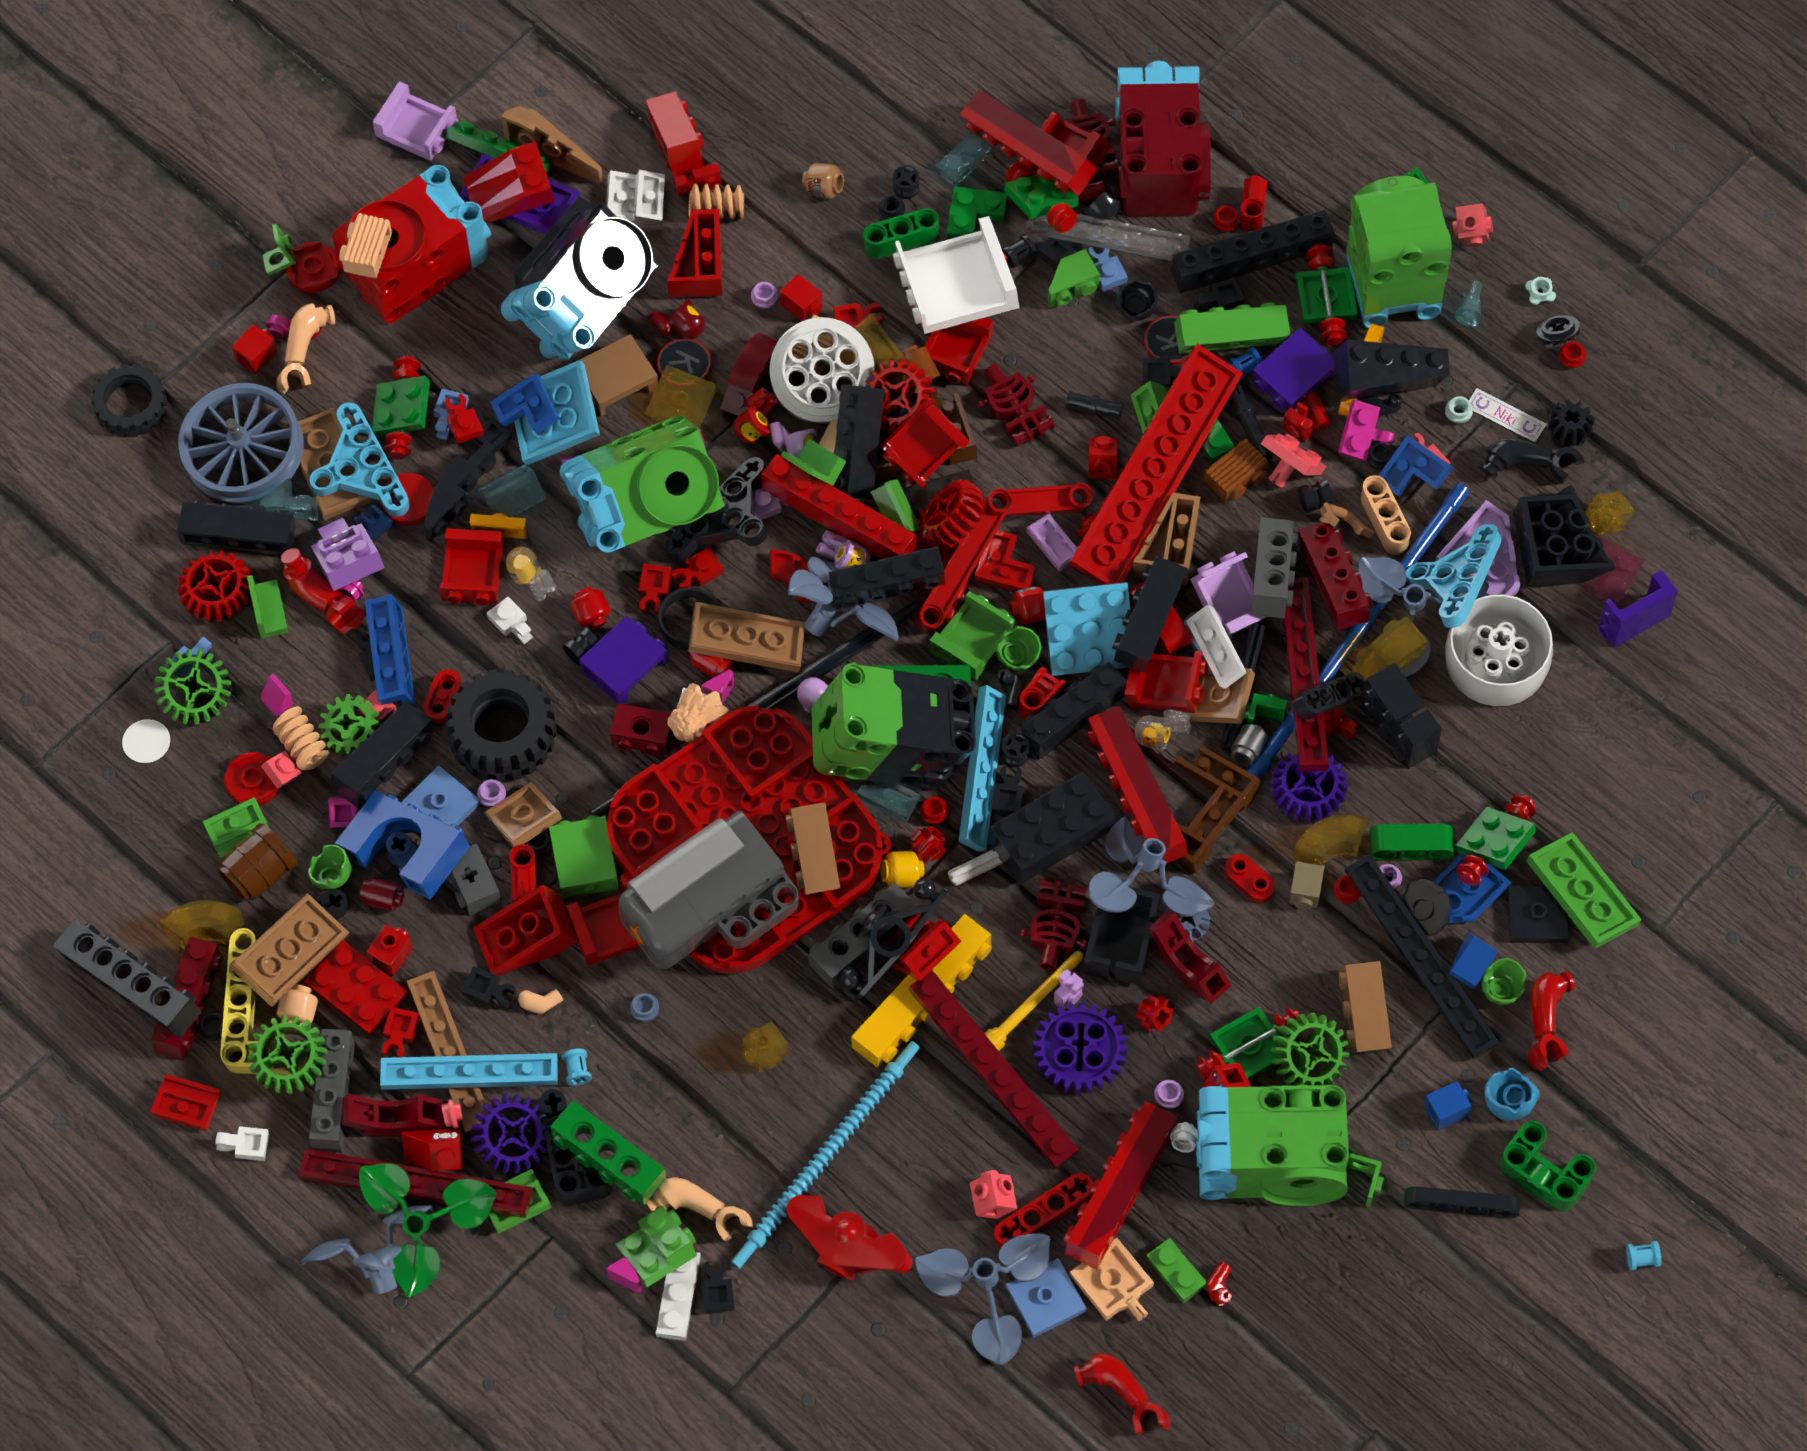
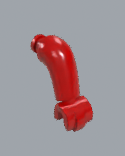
[281,548,367,635]
[1527,971,1575,1072]
[1074,1353,1170,1435]

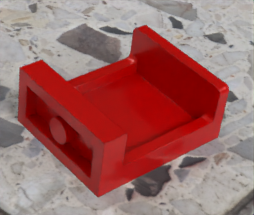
[1041,112,1111,169]
[925,317,993,386]
[880,399,970,488]
[439,528,504,605]
[1124,651,1208,713]
[566,885,640,966]
[881,913,962,981]

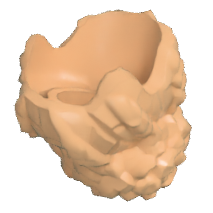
[668,683,730,743]

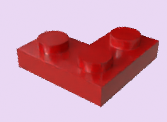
[974,530,1036,592]

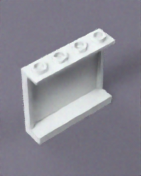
[893,216,1019,334]

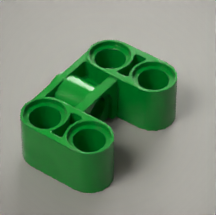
[1501,1121,1596,1212]

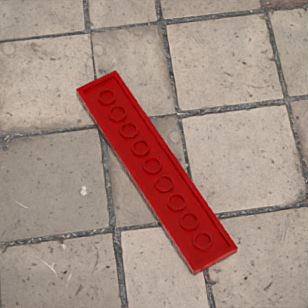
[1068,343,1243,585]

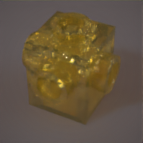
[1585,490,1635,535]
[741,1021,789,1072]

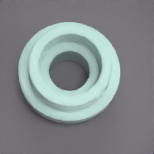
[1445,396,1473,423]

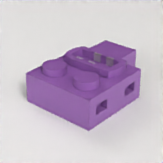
[311,518,385,591]

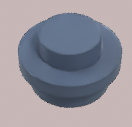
[630,993,659,1022]

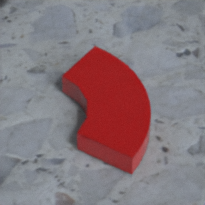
[770,550,825,603]

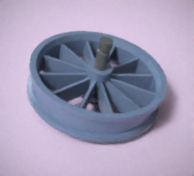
[178,383,304,504]

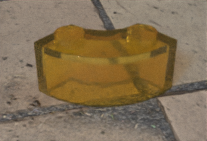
[1352,616,1428,680]
[1293,814,1369,866]
[159,900,245,950]

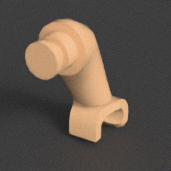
[276,303,335,396]
[646,1177,753,1242]

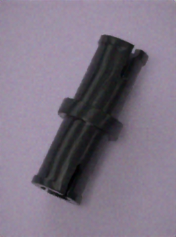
[1066,391,1123,420]

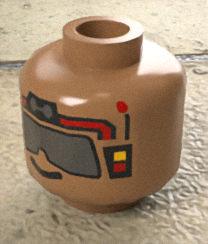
[802,163,844,199]

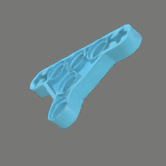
[309,403,409,517]
[1406,524,1502,628]

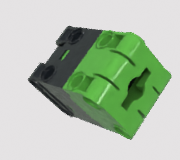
[811,663,976,790]

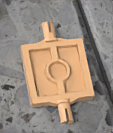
[1070,1238,1154,1321]

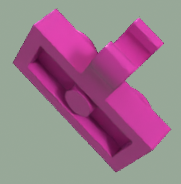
[1338,400,1394,461]

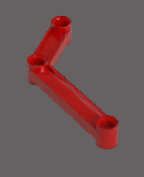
[914,483,1093,633]

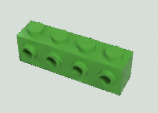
[1174,302,1291,354]

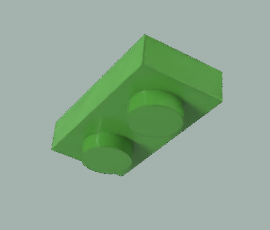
[1146,1238,1207,1304]

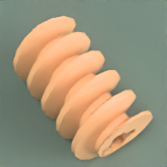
[689,184,744,219]
[273,706,330,770]

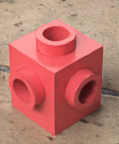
[1453,203,1493,247]
[970,1170,1017,1219]

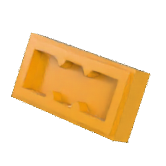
[470,513,528,539]

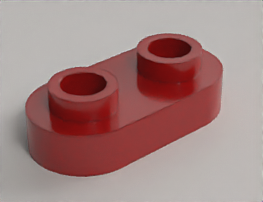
[423,669,462,724]
[1225,854,1275,903]

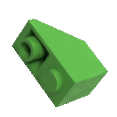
[1048,249,1100,308]

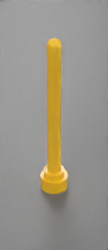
[984,951,1084,1051]

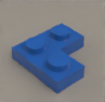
[490,373,560,434]
[1378,435,1454,497]

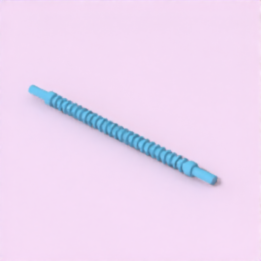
[730,1041,920,1269]

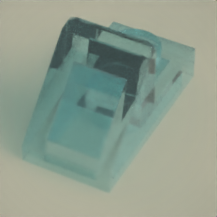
[260,478,319,520]

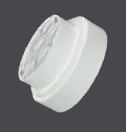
[770,317,875,424]

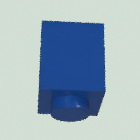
[1424,1081,1473,1130]

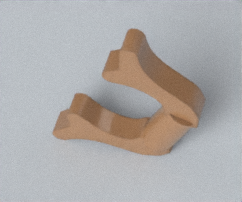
[1320,503,1375,539]

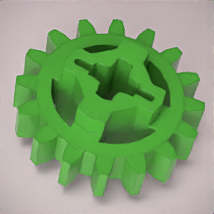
[318,694,381,756]

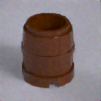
[216,823,298,902]

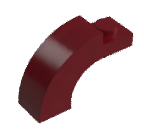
[720,332,779,416]
[1148,910,1232,1004]
[342,1094,443,1137]

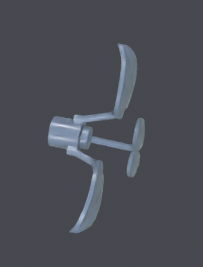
[788,557,898,642]
[1359,557,1489,678]
[1089,816,1215,917]
[301,1205,433,1294]
[915,1234,1050,1365]

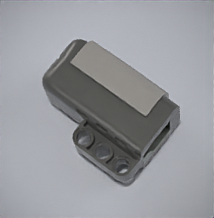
[618,810,798,969]

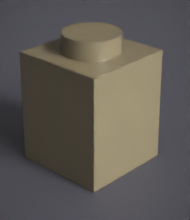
[1289,861,1325,910]

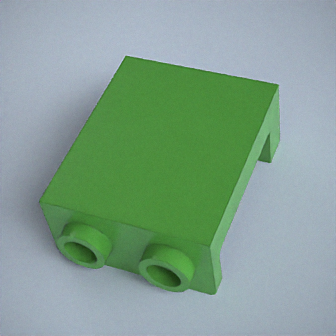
[930,591,1014,681]
[549,815,619,900]

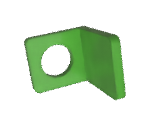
[263,224,296,275]
[1347,1153,1384,1207]

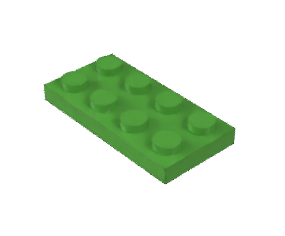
[1526,832,1642,949]

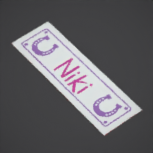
[1469,388,1547,442]

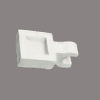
[487,597,533,644]
[215,1126,269,1161]

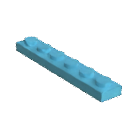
[958,685,1006,852]
[380,1053,558,1090]

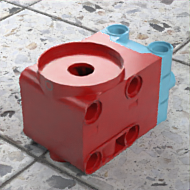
[332,165,491,324]

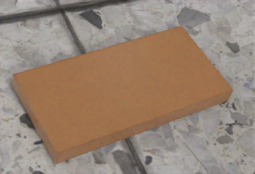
[283,408,375,520]
[688,602,805,673]
[230,893,350,1007]

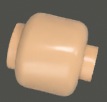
[277,984,318,1025]

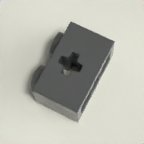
[447,843,501,916]

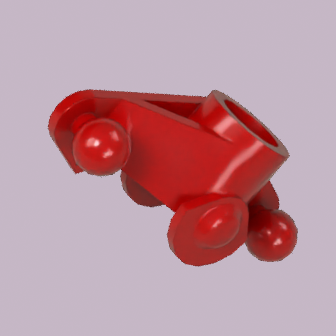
[787,1195,913,1282]

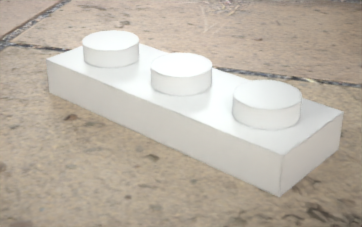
[1186,605,1247,689]
[656,1252,701,1341]

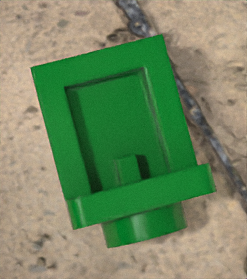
[1243,693,1287,724]

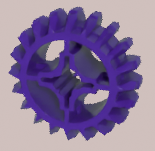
[1270,753,1348,824]
[471,1094,551,1174]

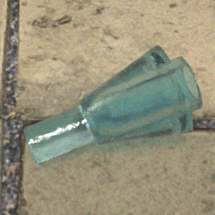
[1455,281,1482,327]

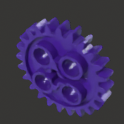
[1033,1002,1128,1095]

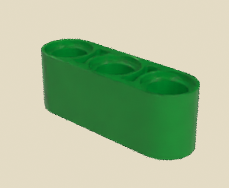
[863,208,939,258]
[1370,824,1454,861]

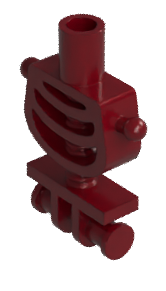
[1064,99,1119,179]
[977,364,1056,447]
[1019,878,1088,971]

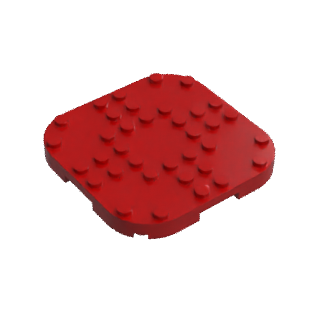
[607,705,882,974]

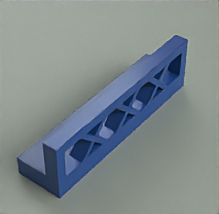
[365,594,416,707]

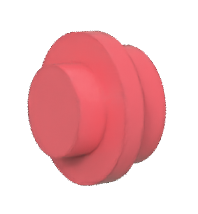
[442,1099,464,1129]

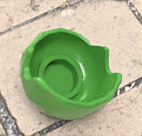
[996,626,1042,672]
[308,845,352,891]
[1481,958,1527,1006]

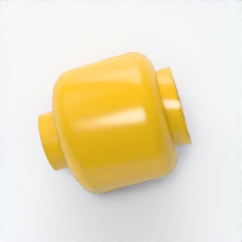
[880,851,924,888]

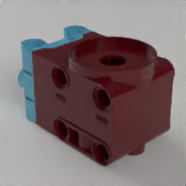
[1116,61,1211,218]

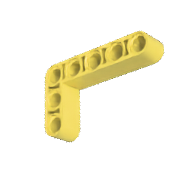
[220,928,308,1075]

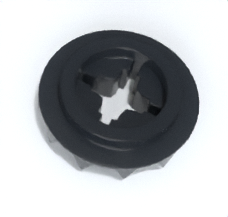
[1536,315,1580,346]

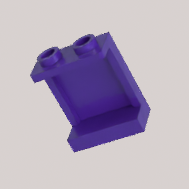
[1253,328,1335,412]
[1599,570,1678,647]
[579,616,668,704]

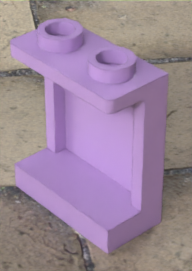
[373,82,458,161]
[1190,551,1267,635]

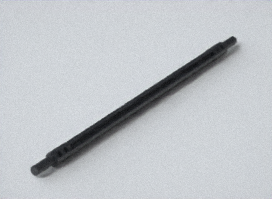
[590,601,920,817]

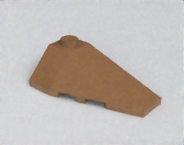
[502,106,603,185]

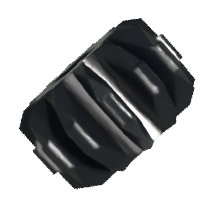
[1547,399,1595,447]

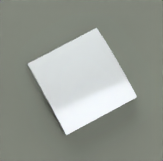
[606,170,665,225]

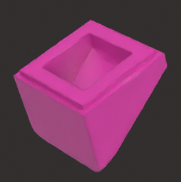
[701,670,734,703]
[261,674,293,716]
[328,797,359,828]
[606,1257,642,1293]

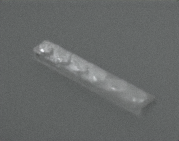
[1026,214,1190,261]

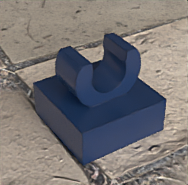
[353,503,393,542]

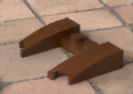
[875,390,977,483]
[1174,745,1261,874]

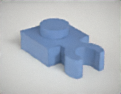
[1088,242,1128,292]

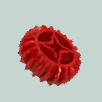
[865,359,936,433]
[918,479,986,551]
[177,550,251,623]

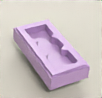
[1026,513,1077,572]

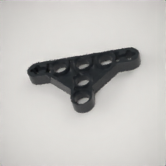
[665,457,767,561]

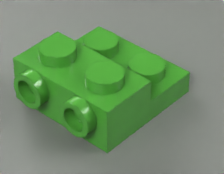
[616,1206,697,1287]

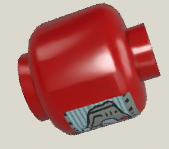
[1008,586,1046,626]

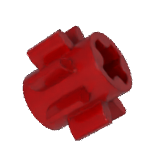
[910,826,946,862]
[1136,995,1174,1032]

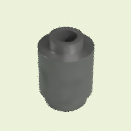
[1231,724,1268,767]

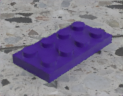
[459,154,580,235]

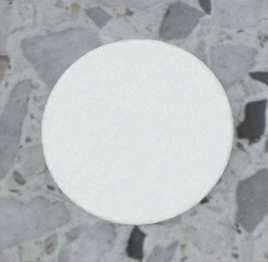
[122,719,170,763]

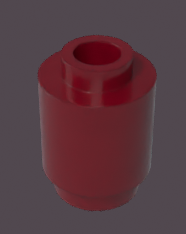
[360,878,405,912]

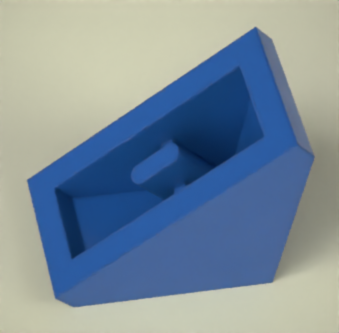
[1449,931,1498,989]

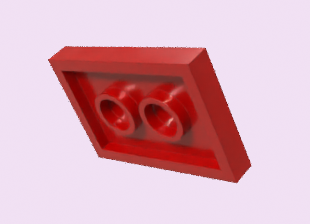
[305,940,409,1037]

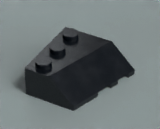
[1513,494,1616,587]

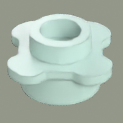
[1525,277,1556,305]

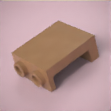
[580,334,659,417]

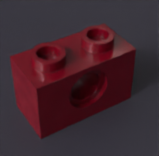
[610,703,672,756]

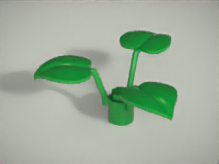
[359,1163,496,1297]

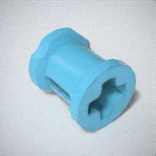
[561,1049,592,1086]
[1626,1241,1661,1271]

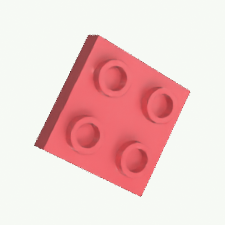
[1261,433,1327,488]

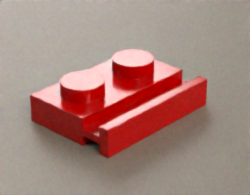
[150,1074,221,1132]

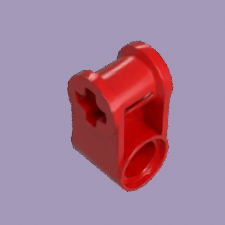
[1019,667,1067,720]

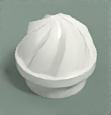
[1170,1122,1198,1153]

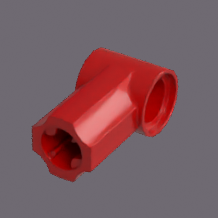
[1239,175,1268,232]
[509,844,537,903]

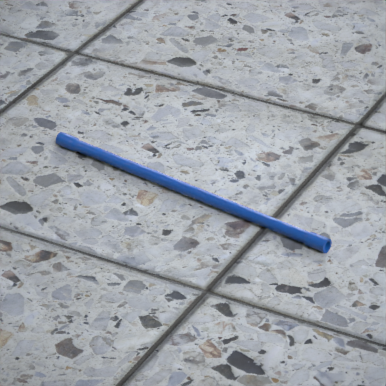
[1246,483,1470,779]

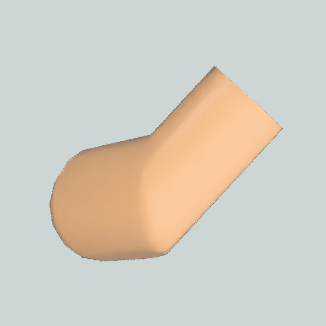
[518,989,563,1014]

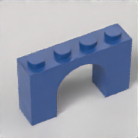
[335,791,470,899]

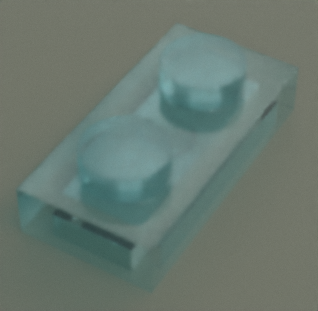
[936,132,992,186]
[857,780,920,822]

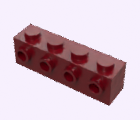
[1298,522,1373,630]
[151,936,223,1060]

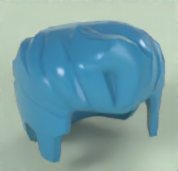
[1485,1068,1540,1121]

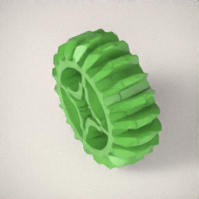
[154,649,231,725]
[1271,1013,1350,1086]
[247,1015,328,1094]

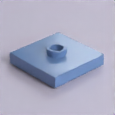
[401,766,481,826]
[1006,1258,1086,1338]

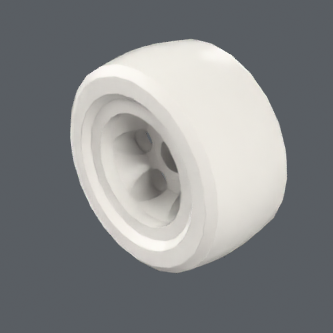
[1445,595,1553,706]

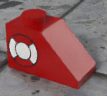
[402,1128,463,1171]

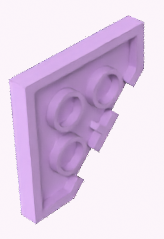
[1435,500,1520,597]

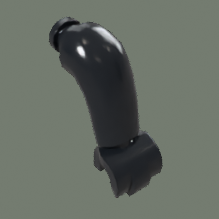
[1479,439,1585,483]

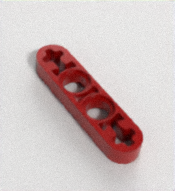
[994,1173,1093,1248]

